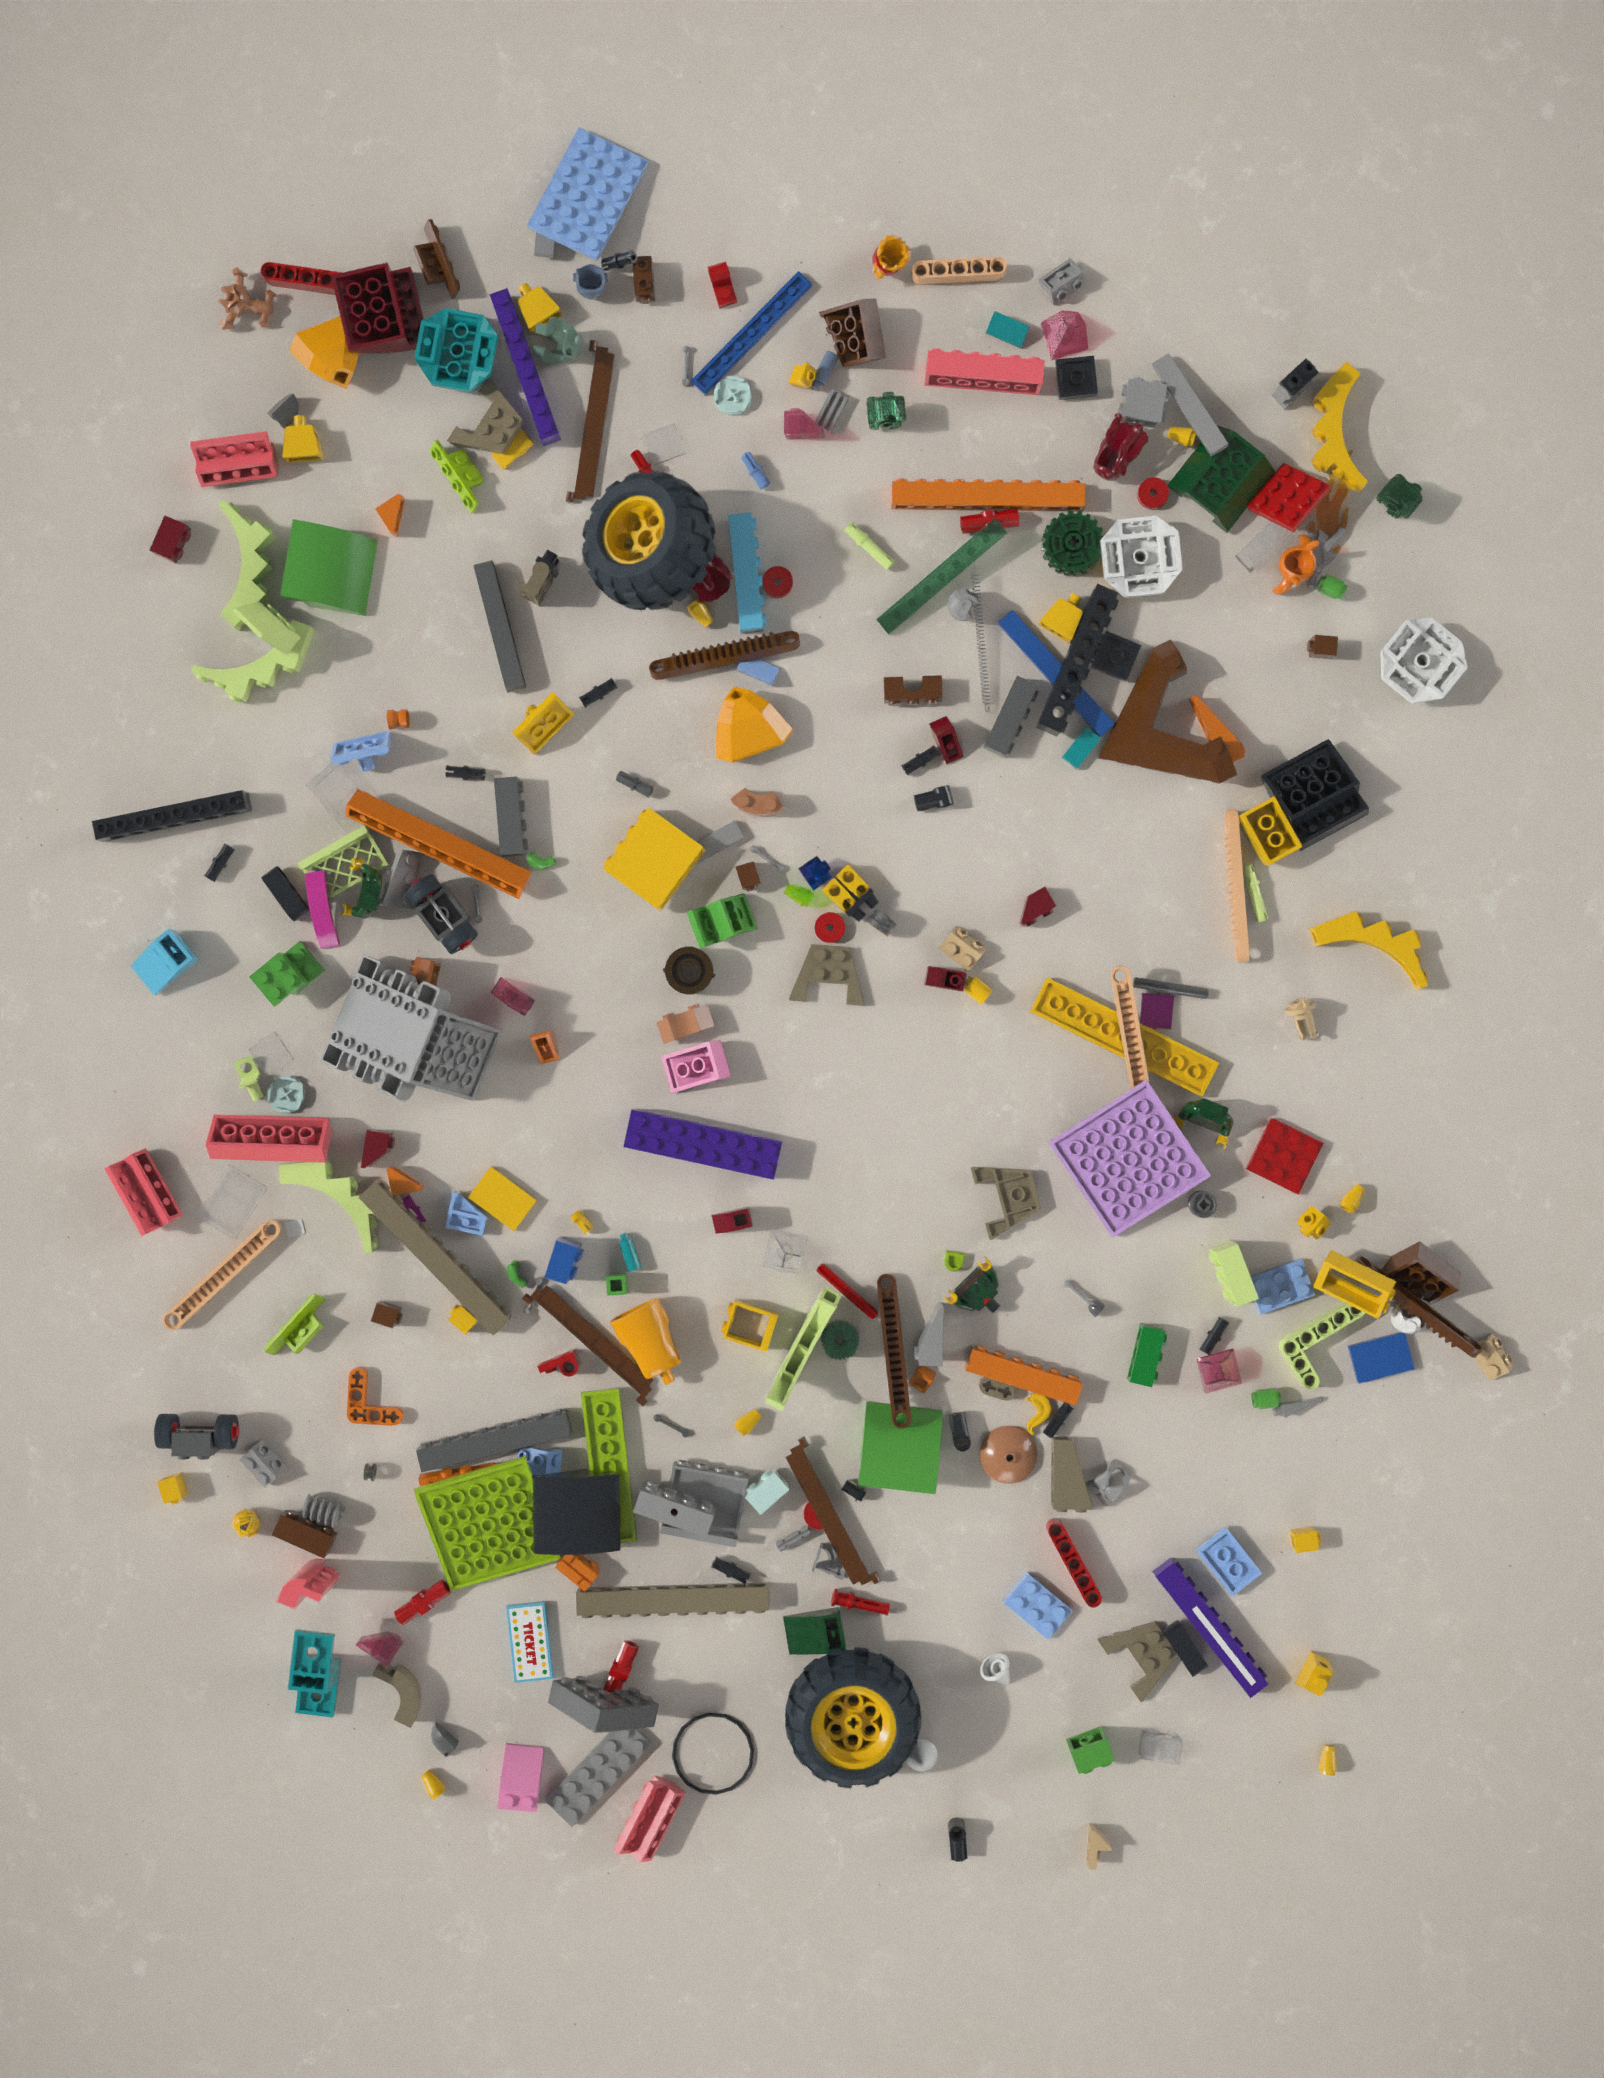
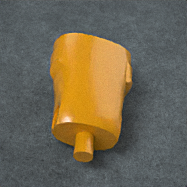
[609,1297,682,1385]

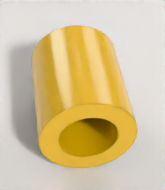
[963,976,993,1005]

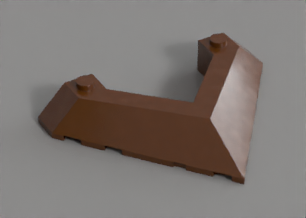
[1098,639,1238,784]

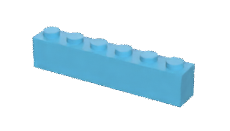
[728,512,767,634]

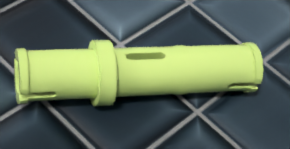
[844,522,895,570]
[1243,864,1269,923]

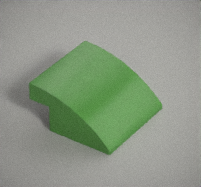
[280,519,378,616]
[858,1401,943,1494]

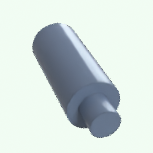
[812,351,839,390]

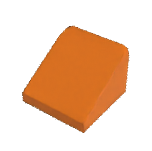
[908,1366,936,1393]

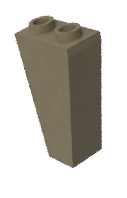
[1051,1436,1092,1513]

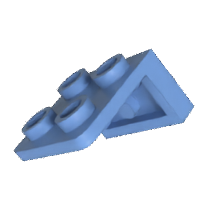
[517,1446,562,1476]

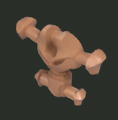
[218,267,277,330]

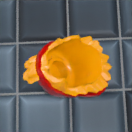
[872,235,911,279]

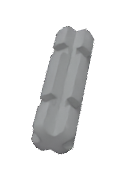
[776,1525,812,1552]

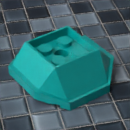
[414,308,499,393]

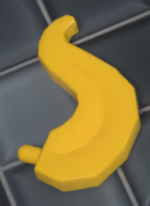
[1026,1393,1052,1435]

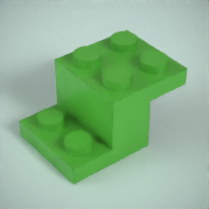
[687,893,758,948]
[249,941,325,1007]

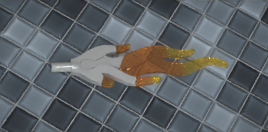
[1307,450,1353,589]

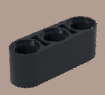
[261,866,310,922]
[1162,1620,1209,1677]

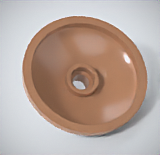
[980,1426,1037,1484]

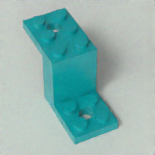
[288,1629,341,1718]

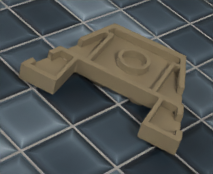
[447,378,525,454]
[789,944,864,1006]
[970,1167,1041,1240]
[1097,1621,1178,1702]

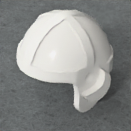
[1391,1304,1425,1334]

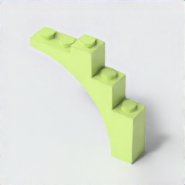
[218,500,275,631]
[191,620,315,703]
[279,1159,378,1253]
[765,1286,842,1411]

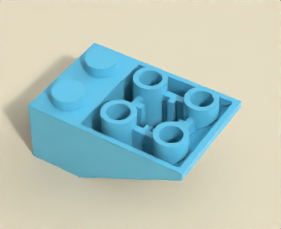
[131,929,200,996]

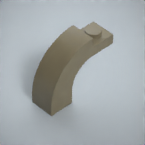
[372,1663,421,1728]

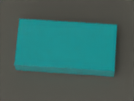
[1062,727,1101,769]

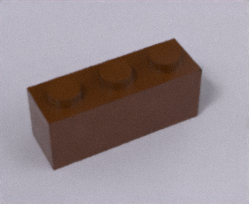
[272,1510,338,1558]

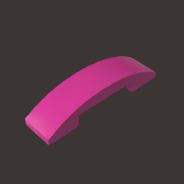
[305,870,340,949]

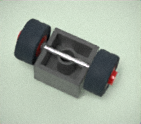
[405,874,478,954]
[154,1414,240,1460]

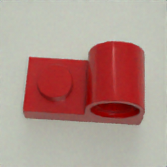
[707,261,737,308]
[537,1349,580,1377]

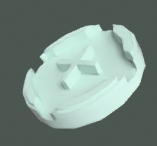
[714,376,752,415]
[267,1076,306,1113]

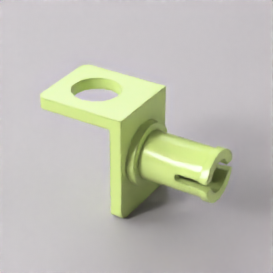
[234,1055,264,1101]

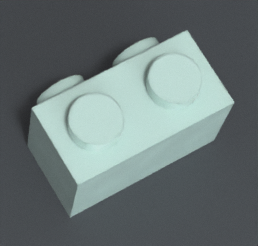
[745,1468,790,1515]

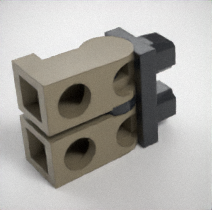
[518,549,560,606]

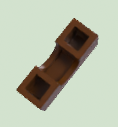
[883,675,943,706]

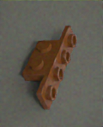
[413,219,460,299]

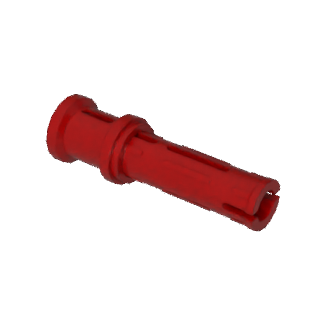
[831,1588,890,1616]

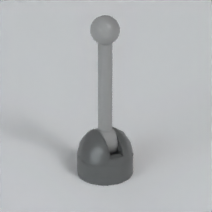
[1064,1280,1105,1317]

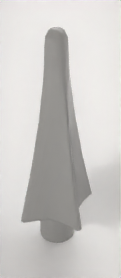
[1272,1397,1324,1418]

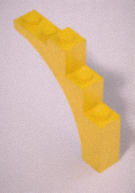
[1310,361,1368,493]
[1309,911,1428,989]

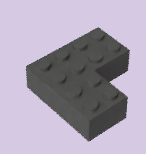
[548,1676,659,1733]

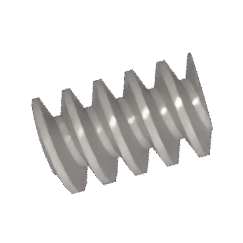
[301,1493,345,1529]

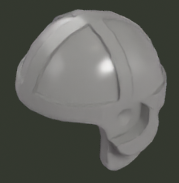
[948,586,979,621]

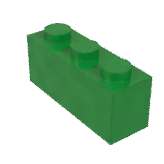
[1127,1323,1167,1387]

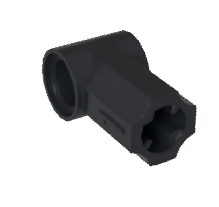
[913,785,954,812]
[948,1411,971,1452]
[948,1817,968,1862]

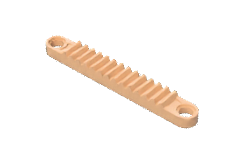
[1223,809,1250,963]
[1111,965,1150,1089]
[163,1219,282,1330]

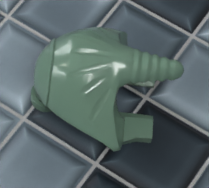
[533,317,583,365]

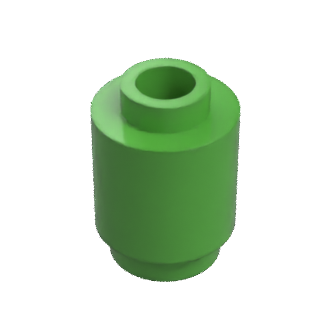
[1316,574,1347,599]
[1251,1388,1281,1409]

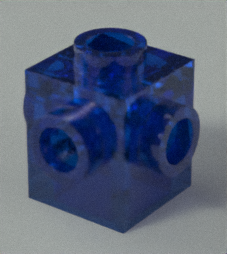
[798,856,832,891]

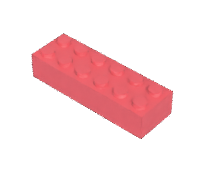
[924,348,1045,395]
[206,1115,332,1163]

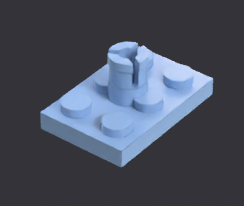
[330,730,392,772]

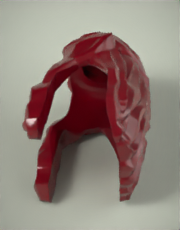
[1093,413,1149,481]
[692,553,734,602]

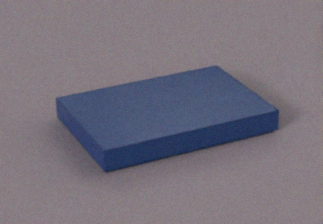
[1348,1332,1415,1384]

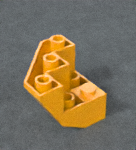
[289,316,359,389]
[716,687,793,763]

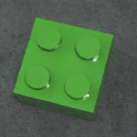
[1066,1726,1115,1774]

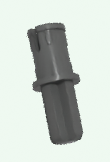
[616,771,654,798]

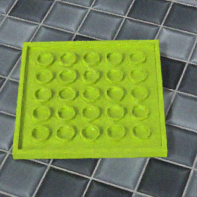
[414,1456,561,1591]

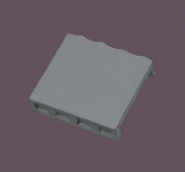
[660,1460,749,1547]

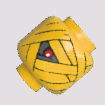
[232,1508,261,1538]

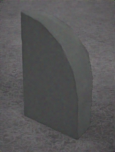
[267,393,299,429]
[431,1722,459,1757]

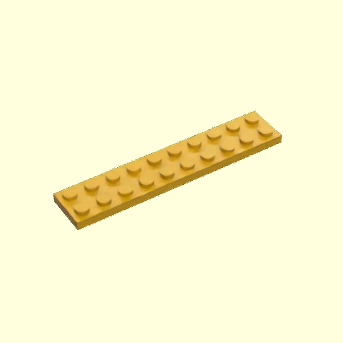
[1029,977,1219,1097]

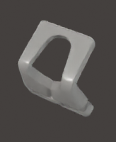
[1086,1459,1132,1506]
[812,1543,846,1580]

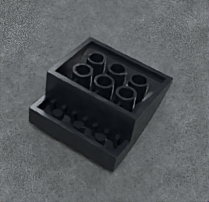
[1261,739,1369,851]
[533,1469,620,1555]

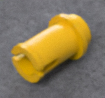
[570,1209,594,1234]

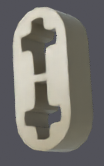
[979,1377,1015,1401]

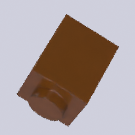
[1307,635,1338,659]
[736,861,761,892]
[371,1301,403,1328]

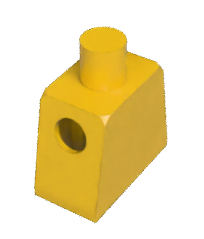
[517,283,562,335]
[283,415,324,463]
[1038,593,1083,644]
[1295,1651,1333,1697]

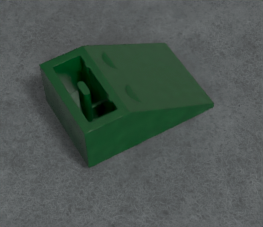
[783,1607,846,1655]

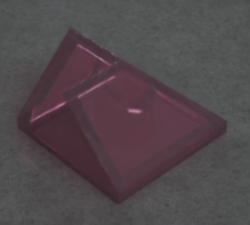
[1041,310,1088,360]
[1196,1348,1242,1394]

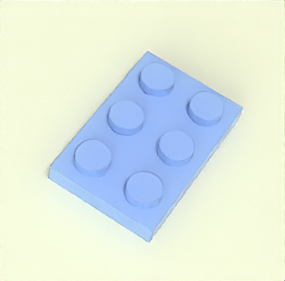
[1250,1258,1315,1314]
[1195,1527,1262,1597]
[1003,1572,1073,1640]

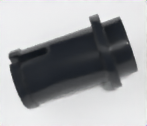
[841,1479,867,1502]

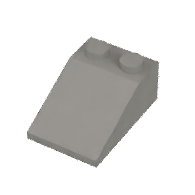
[914,1303,944,1366]

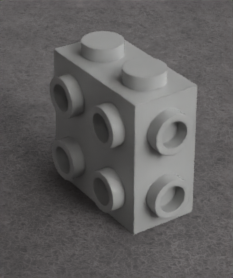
[1118,377,1169,428]

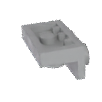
[1039,258,1086,306]

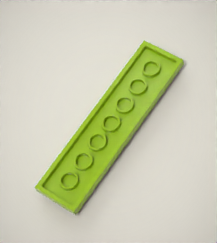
[581,1388,637,1543]

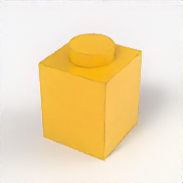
[448,1304,478,1335]
[157,1472,188,1505]
[1290,1527,1321,1553]

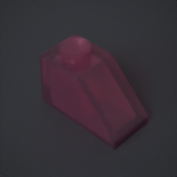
[784,408,825,440]
[490,977,535,1016]
[356,1631,404,1666]

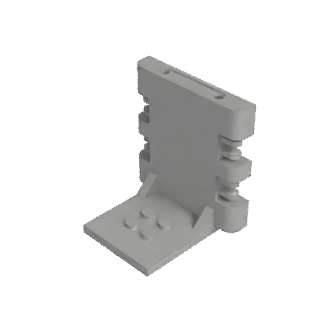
[320,954,502,1101]

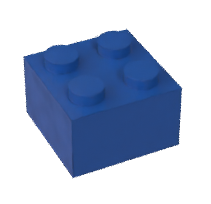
[544,1237,584,1284]

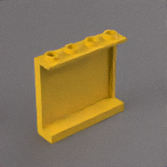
[603,807,706,912]

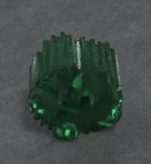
[866,392,906,430]
[1376,474,1423,519]
[821,1318,860,1360]

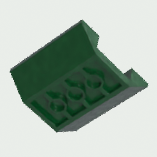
[1167,425,1275,533]

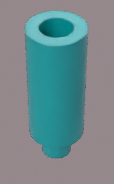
[619,1232,642,1272]

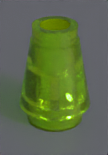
[784,884,814,907]

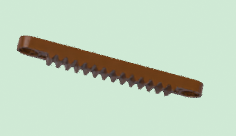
[649,631,800,680]
[1354,1255,1482,1358]
[877,1274,911,1429]

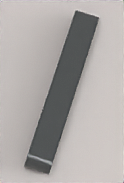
[474,560,526,693]

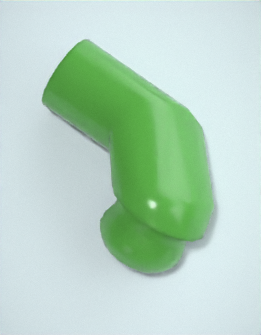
[527,852,556,870]
[507,1261,528,1288]

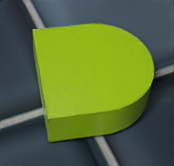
[944,1250,965,1272]

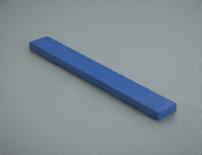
[691,271,812,395]
[998,610,1115,737]

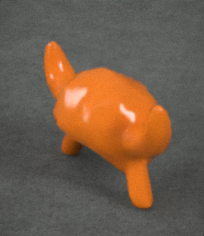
[1272,534,1319,595]

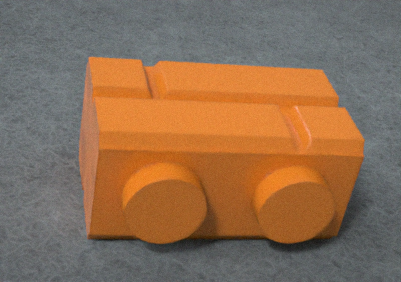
[555,1554,601,1592]

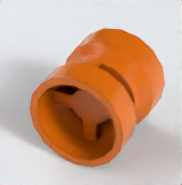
[387,709,410,729]

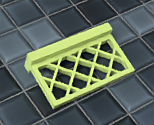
[297,825,389,899]

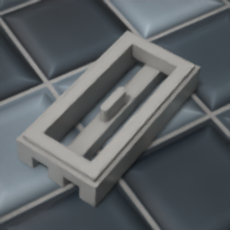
[814,389,849,433]

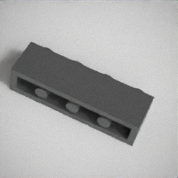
[983,676,1039,758]
[494,776,528,857]

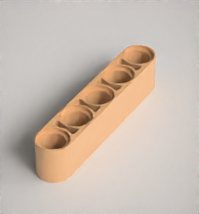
[912,257,1007,285]

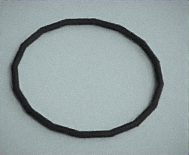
[672,1713,754,1795]

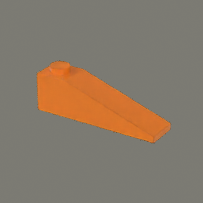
[1189,694,1245,763]

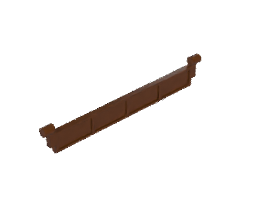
[565,340,615,503]
[522,1285,654,1407]
[785,1436,881,1585]

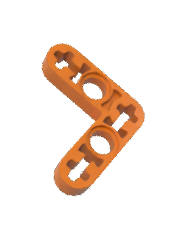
[347,1367,404,1426]

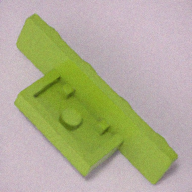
[430,440,484,513]
[263,1293,326,1355]

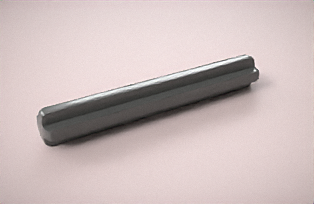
[1132,977,1209,999]

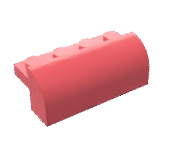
[190,431,278,487]
[105,1148,183,1236]
[277,1558,340,1609]
[614,1776,686,1862]

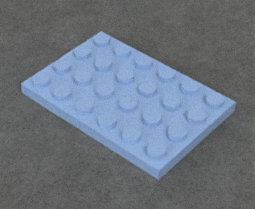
[527,127,648,261]

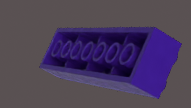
[623,1109,782,1180]

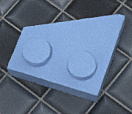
[445,1191,488,1236]

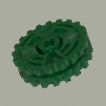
[1041,510,1103,577]

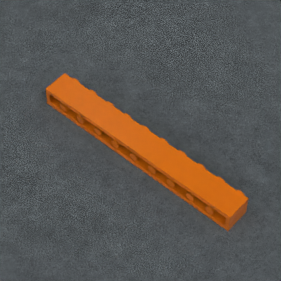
[891,478,1085,511]
[345,789,532,899]

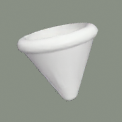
[980,1653,1010,1684]
[906,1739,937,1772]

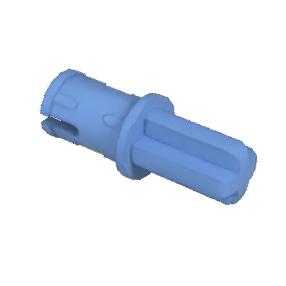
[741,452,770,490]

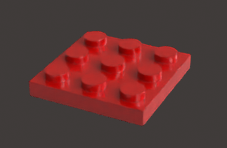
[1247,463,1331,533]
[1245,1117,1324,1195]

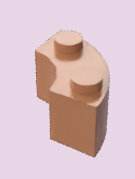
[730,788,784,817]
[656,1003,715,1044]

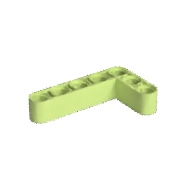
[1278,1302,1365,1390]

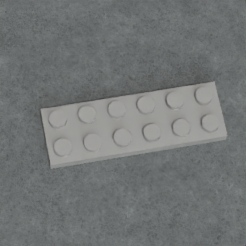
[544,1729,652,1827]

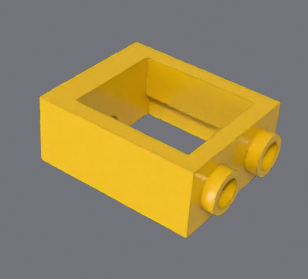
[721,1299,779,1352]

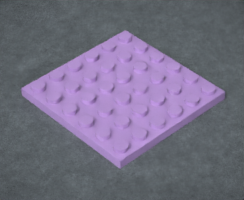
[1049,1079,1211,1238]

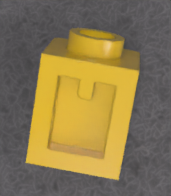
[788,362,817,389]

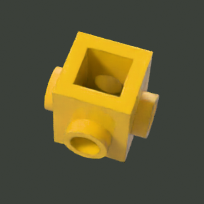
[1296,1205,1332,1240]

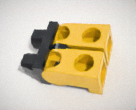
[821,864,879,922]

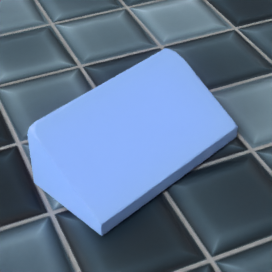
[737,659,780,686]

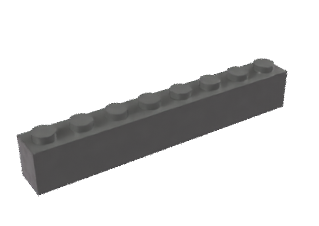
[416,1408,573,1473]

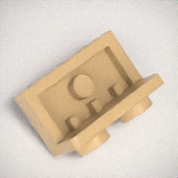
[939,926,986,971]
[1475,1333,1513,1381]

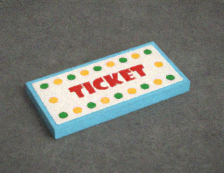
[506,1601,554,1683]

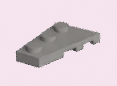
[378,849,419,909]

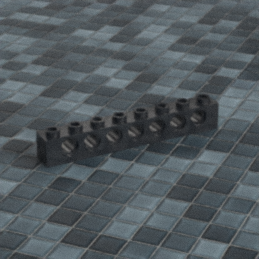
[1036,583,1119,737]
[92,790,252,842]

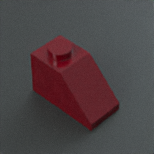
[929,716,964,765]
[361,1129,395,1168]

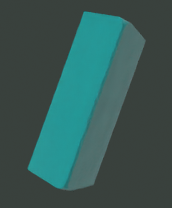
[986,311,1029,348]

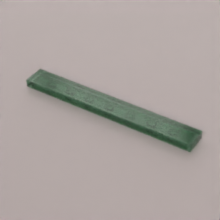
[876,518,1007,635]

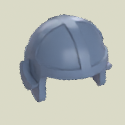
[573,264,608,300]

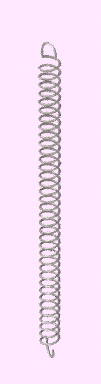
[971,565,991,712]

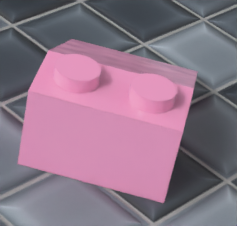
[662,1040,731,1093]
[498,1743,544,1812]

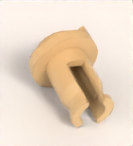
[1285,997,1319,1041]

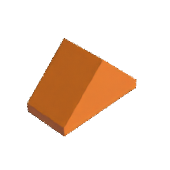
[375,494,405,537]
[530,1031,559,1064]
[387,1165,424,1195]

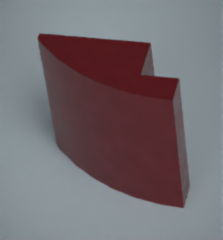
[331,262,424,354]

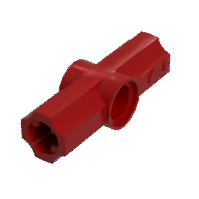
[960,509,1020,534]
[394,1579,451,1626]
[603,1640,639,1692]

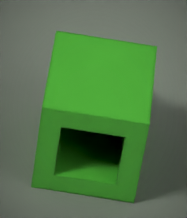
[606,1272,629,1296]

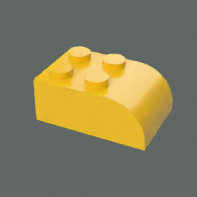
[1239,796,1302,866]

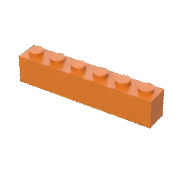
[964,1345,1083,1406]

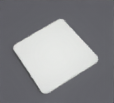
[285,1219,305,1237]

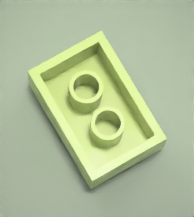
[1208,1240,1259,1307]

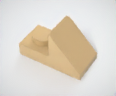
[1086,1823,1113,1870]

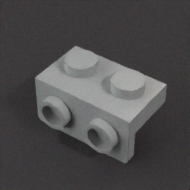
[240,1440,287,1488]

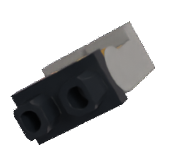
[1272,358,1319,410]

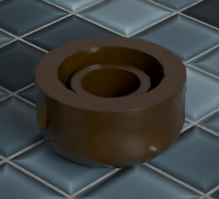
[663,946,716,995]

